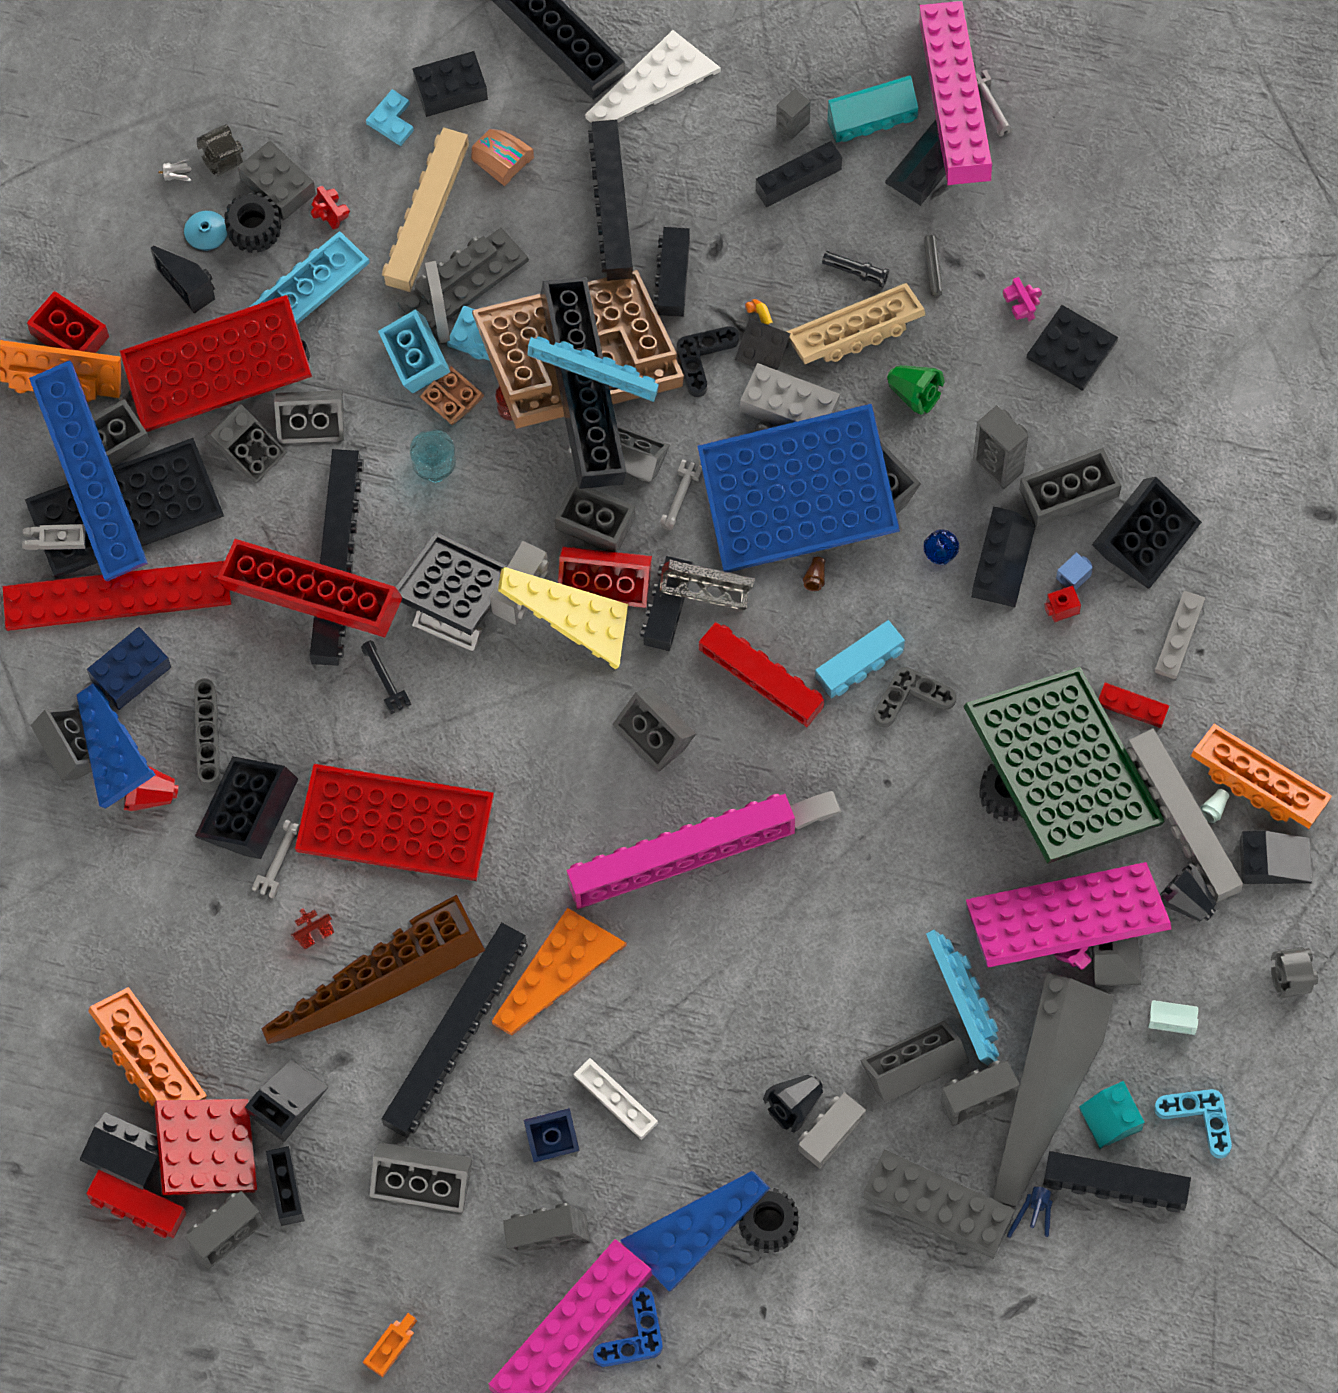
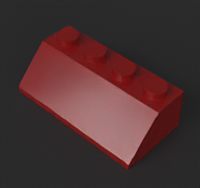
[558,547,652,608]

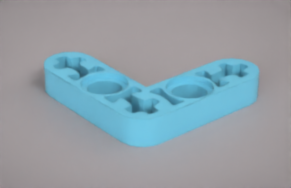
[1154,1089,1232,1159]

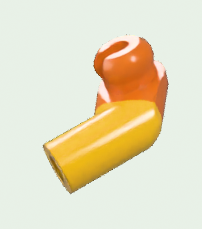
[745,299,773,325]

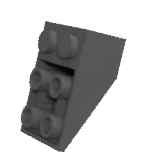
[204,404,287,483]

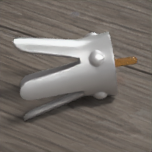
[158,159,191,181]

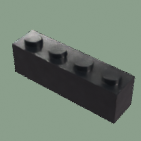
[756,140,842,208]
[654,227,690,317]
[640,556,693,651]

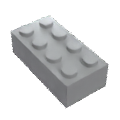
[740,363,840,426]

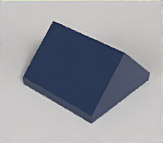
[524,1108,580,1162]

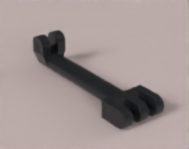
[361,640,411,714]

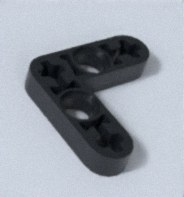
[677,326,739,397]

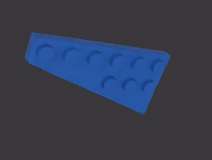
[620,1171,770,1291]

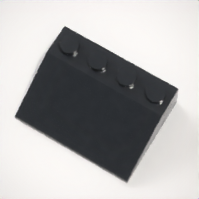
[1092,477,1202,589]
[195,756,298,859]

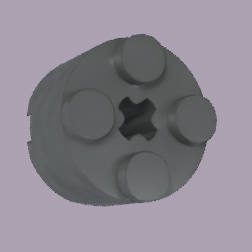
[1271,947,1318,998]

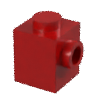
[1044,586,1081,623]

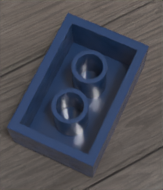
[87,627,171,710]

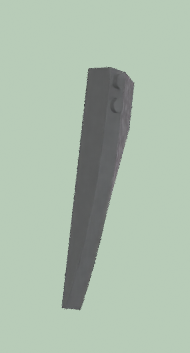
[993,973,1114,1207]

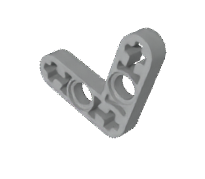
[425,261,450,343]

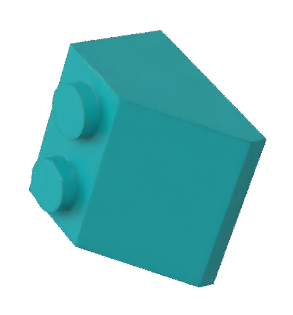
[1079,1081,1145,1149]

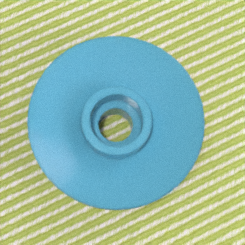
[184,211,227,251]

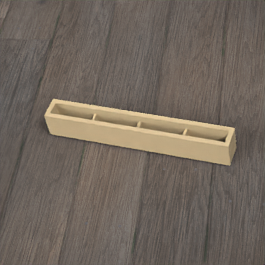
[382,127,469,292]

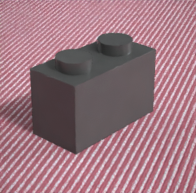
[776,89,811,139]

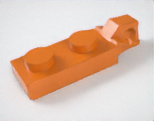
[363,1313,417,1378]

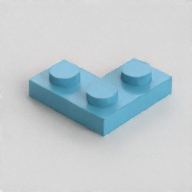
[366,89,414,146]

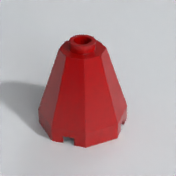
[124,766,179,811]

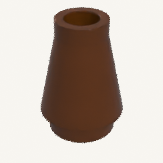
[803,557,826,591]

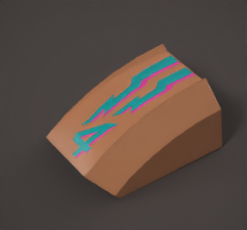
[471,129,534,186]

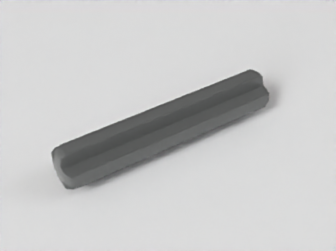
[924,235,943,296]

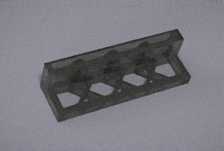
[659,560,755,610]

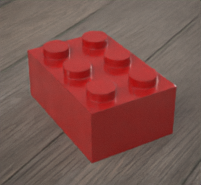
[27,291,109,353]

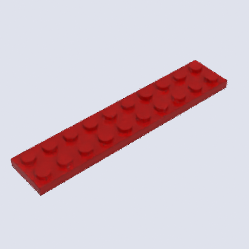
[2,561,231,631]

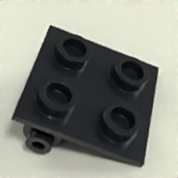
[735,318,791,370]

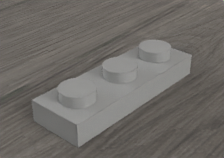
[412,610,483,652]

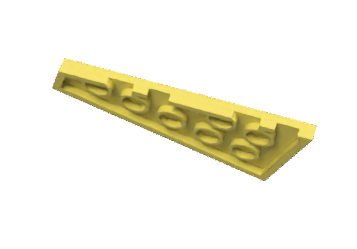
[498,567,628,669]

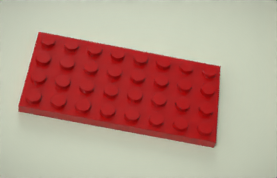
[120,295,313,432]
[295,764,494,881]

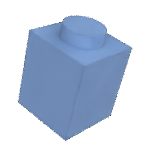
[1056,552,1093,591]

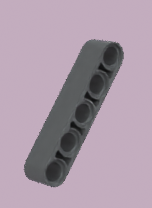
[194,678,221,790]

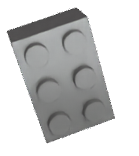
[490,541,550,625]

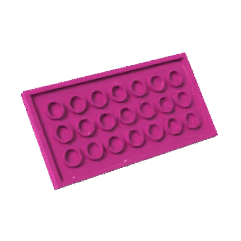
[966,862,1171,967]

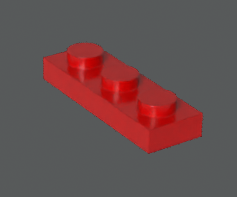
[1098,682,1170,728]

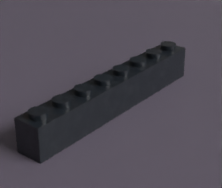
[588,119,633,281]

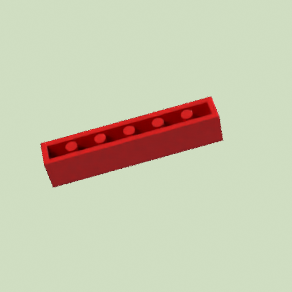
[699,622,824,727]

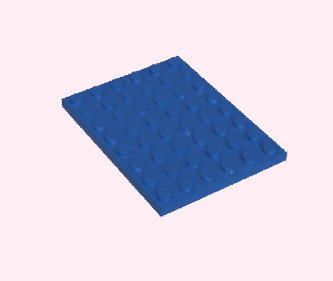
[697,404,900,573]

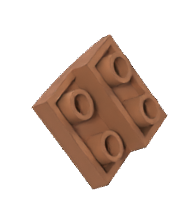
[420,366,484,425]

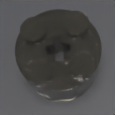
[197,124,244,176]

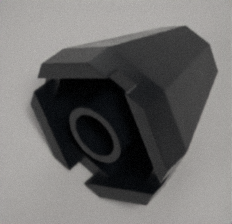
[1160,863,1217,922]
[763,1074,823,1133]

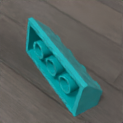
[827,75,918,143]

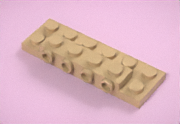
[786,283,925,364]

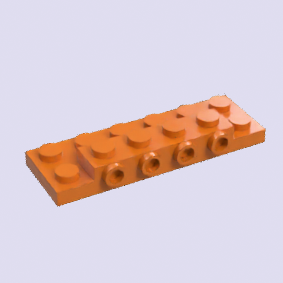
[0,340,121,402]
[1191,724,1332,829]
[88,987,207,1106]

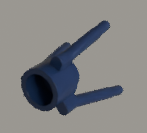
[1007,1187,1053,1238]

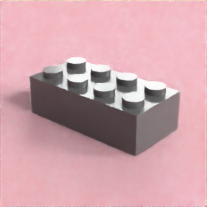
[973,405,1028,489]
[1019,448,1121,527]

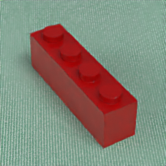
[86,1170,187,1239]

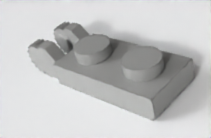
[22,524,86,550]

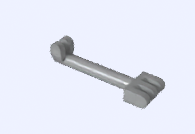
[976,70,1012,137]
[660,459,703,531]
[252,820,300,899]

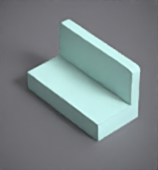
[1148,1000,1198,1035]

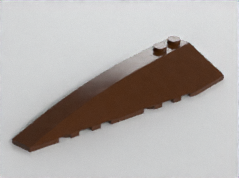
[261,895,486,1044]

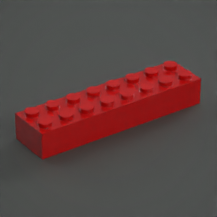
[217,539,403,638]

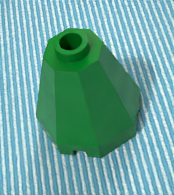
[887,365,945,415]

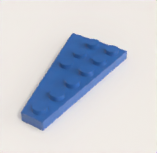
[77,683,156,809]

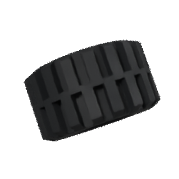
[224,192,281,253]
[979,763,1023,821]
[739,1188,799,1253]

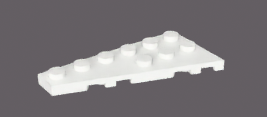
[585,30,721,123]

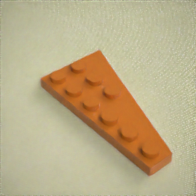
[492,908,627,1036]

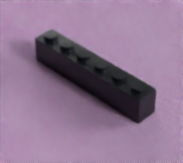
[1043,1151,1191,1212]

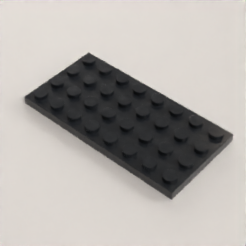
[25,438,224,579]

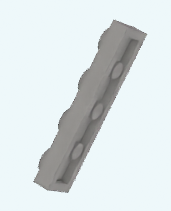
[1154,591,1205,680]

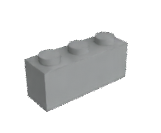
[798,1092,866,1169]

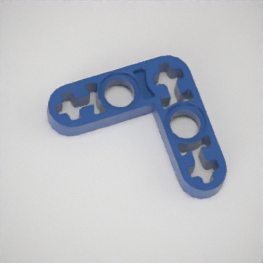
[593,1288,663,1367]

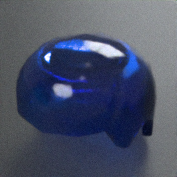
[923,529,960,565]

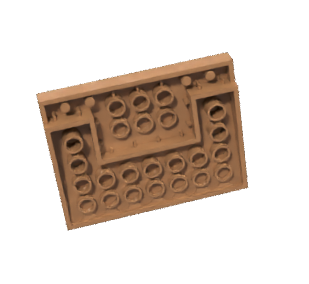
[472,270,684,429]

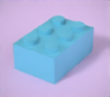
[378,309,450,393]

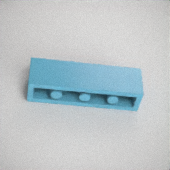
[815,620,905,698]

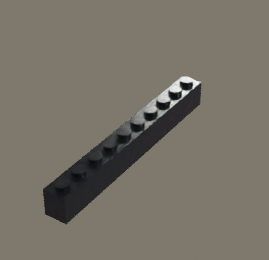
[310,449,364,666]
[381,922,528,1139]

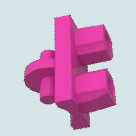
[1003,277,1042,321]
[1054,947,1091,970]

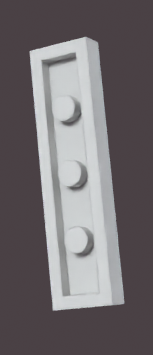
[574,1058,658,1140]

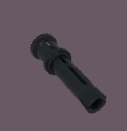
[822,251,889,288]

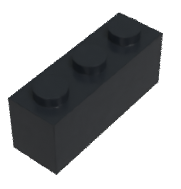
[266,1146,305,1226]

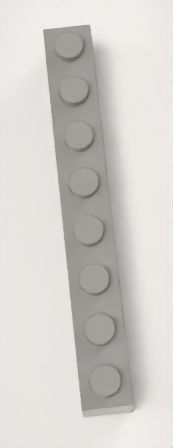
[1126,729,1243,903]

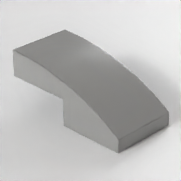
[790,791,841,830]

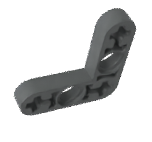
[874,667,956,728]

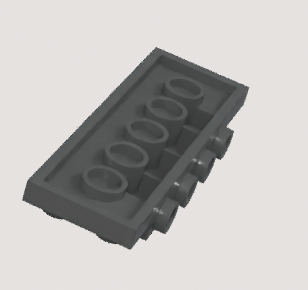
[398,227,529,331]

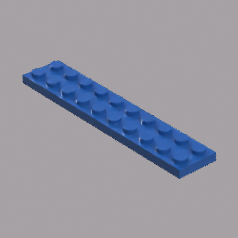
[29,360,148,581]

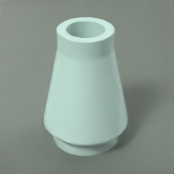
[1200,789,1230,823]

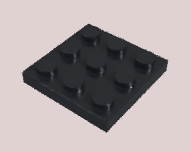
[1026,305,1118,391]

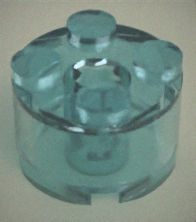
[410,430,456,483]

